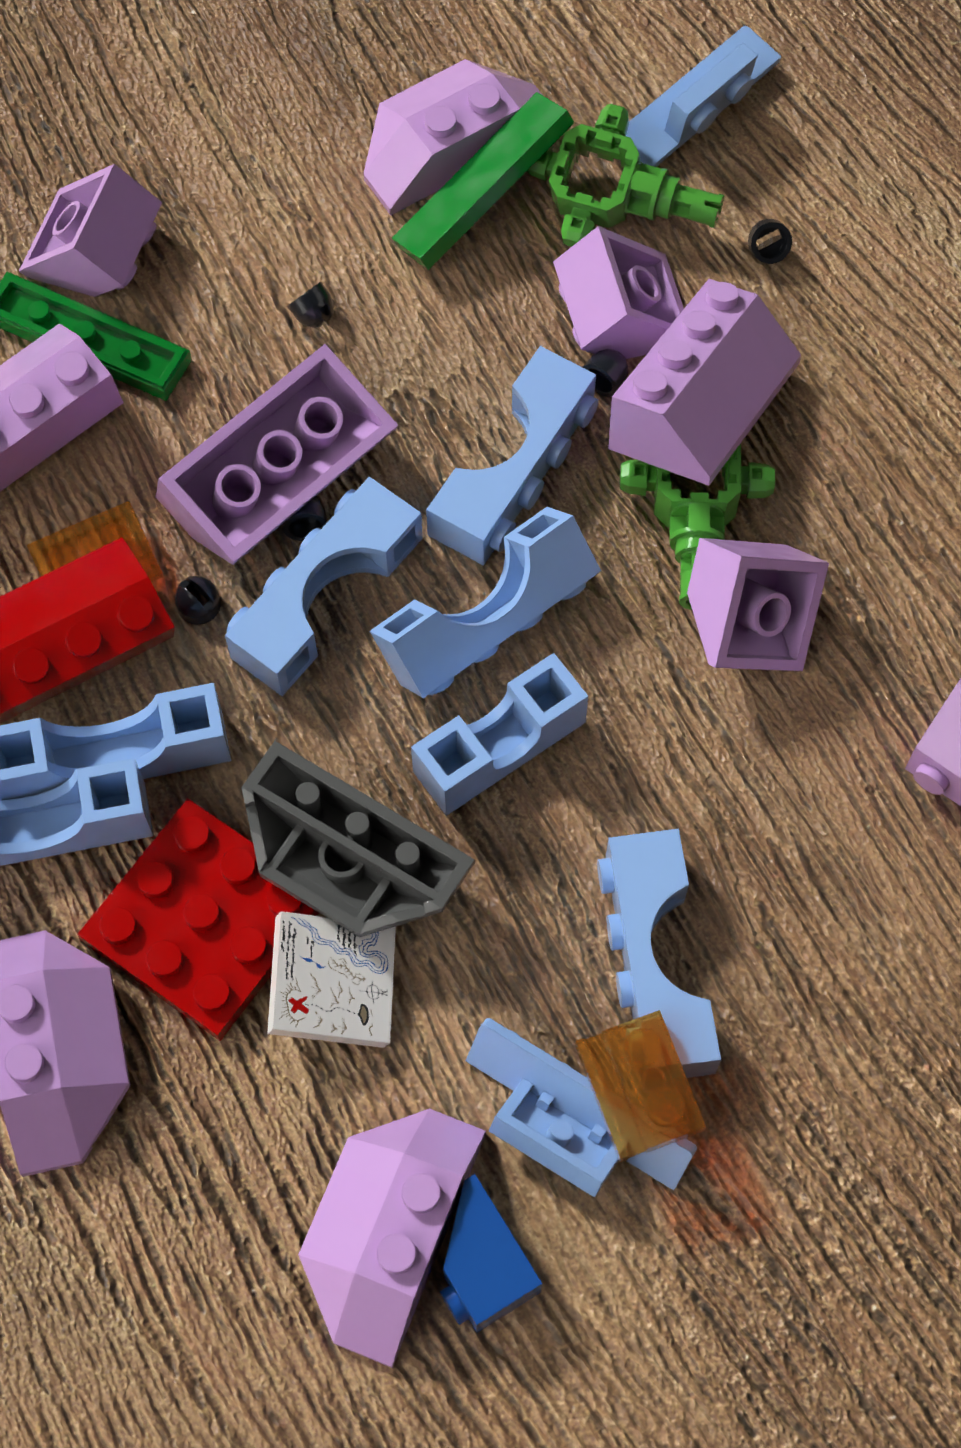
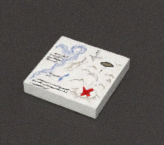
[267,911,396,1048]

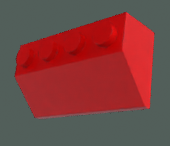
[0,537,175,724]

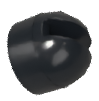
[748,219,792,264]
[287,282,334,328]
[583,349,628,397]
[283,497,327,541]
[174,576,221,625]

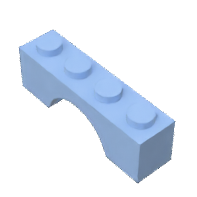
[426,346,599,566]
[225,476,423,696]
[370,507,601,698]
[0,683,231,800]
[0,758,153,866]
[597,828,721,1084]

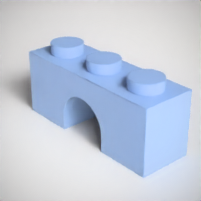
[411,653,588,816]

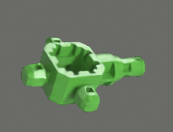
[527,104,724,247]
[620,443,775,610]

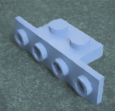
[626,26,782,167]
[466,1018,697,1198]

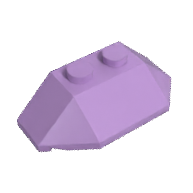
[363,59,543,216]
[0,930,130,1177]
[298,1108,486,1368]

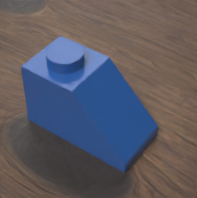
[439,1174,542,1333]

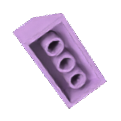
[608,279,801,486]
[0,323,123,492]
[156,344,398,565]

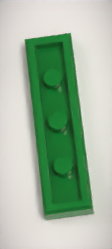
[392,92,575,270]
[0,271,192,401]

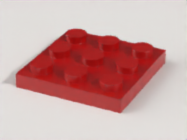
[77,798,319,1041]

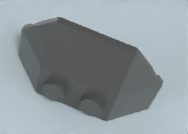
[241,741,475,937]

